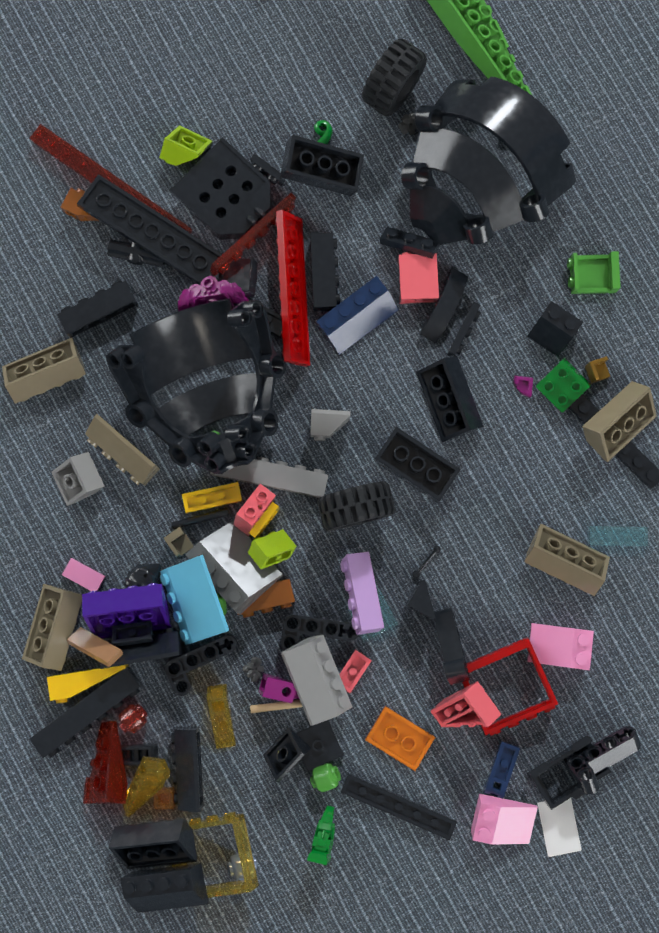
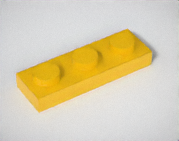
[182,482,242,513]

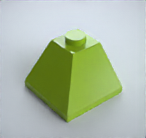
[159,125,212,166]

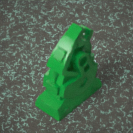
[307,805,335,865]

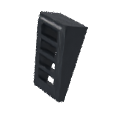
[116,743,159,766]

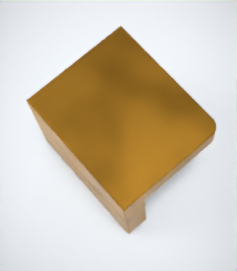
[585,356,610,384]

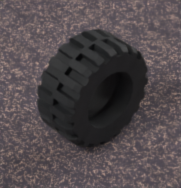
[362,39,427,116]
[317,481,396,531]

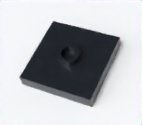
[296,720,344,771]

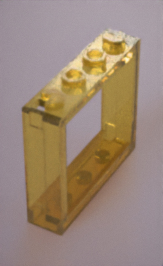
[172,812,259,898]

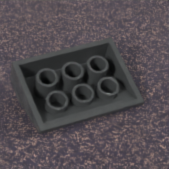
[185,520,283,615]

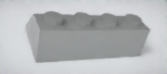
[281,635,352,726]

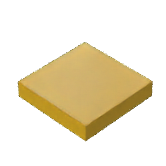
[249,502,280,538]

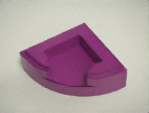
[514,376,533,397]

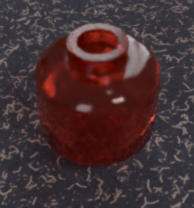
[118,704,148,734]

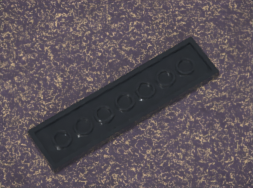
[77,174,227,285]

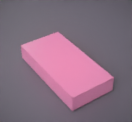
[62,558,106,591]

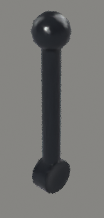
[412,545,441,578]

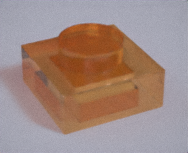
[153,787,176,809]

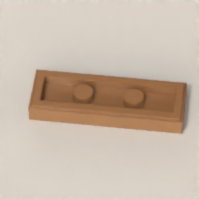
[67,627,123,667]

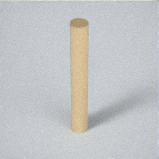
[250,700,303,713]

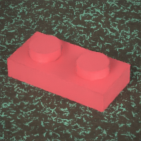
[339,649,372,693]

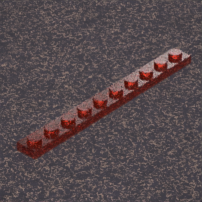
[29,124,192,233]

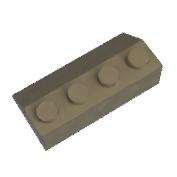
[2,338,86,404]
[582,381,657,462]
[85,414,160,486]
[524,524,610,596]
[22,584,82,671]

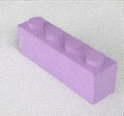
[341,552,384,635]

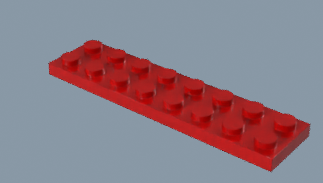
[275,210,310,367]

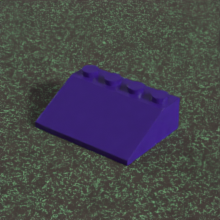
[82,583,172,639]

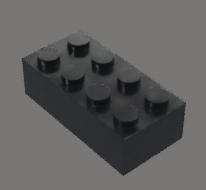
[280,135,364,196]
[374,427,461,503]

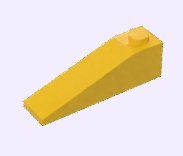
[47,664,128,704]

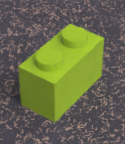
[248,529,297,569]

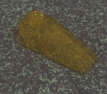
[207,684,236,749]
[122,756,170,817]

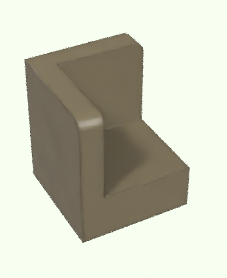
[164,527,194,558]

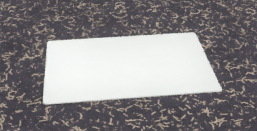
[537,798,582,857]

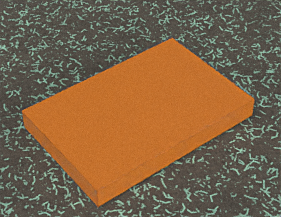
[365,706,435,771]

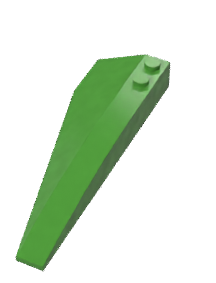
[427,0,532,95]

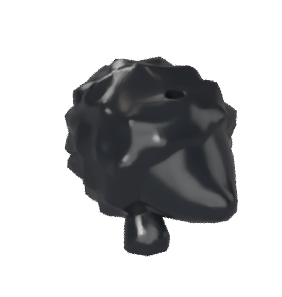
[124,563,162,588]

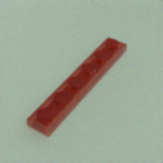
[210,193,296,276]

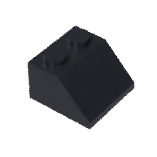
[527,301,583,357]

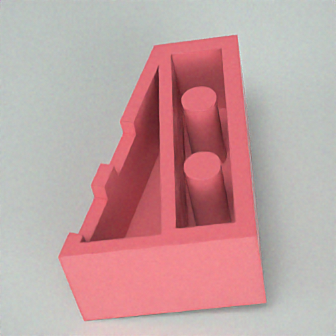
[430,681,501,727]

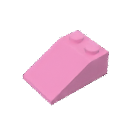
[527,623,594,670]
[471,794,538,844]

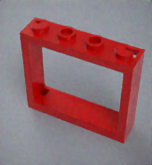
[462,637,558,736]

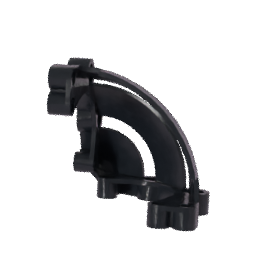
[401,76,576,245]
[106,298,286,474]

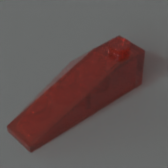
[83,721,128,805]

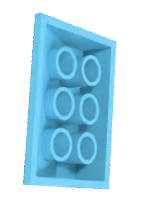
[160,555,229,645]

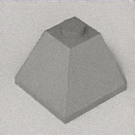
[310,409,351,441]

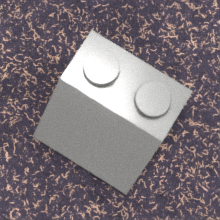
[51,452,105,506]

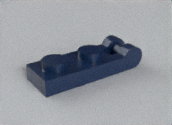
[483,741,520,799]

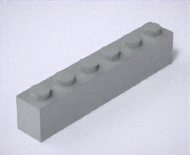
[210,457,328,498]

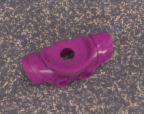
[178,276,249,312]

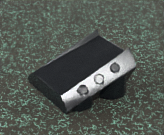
[218,255,258,297]

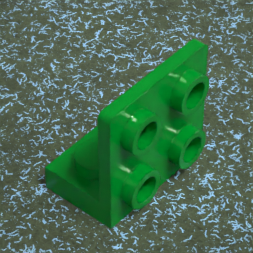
[536,358,591,413]

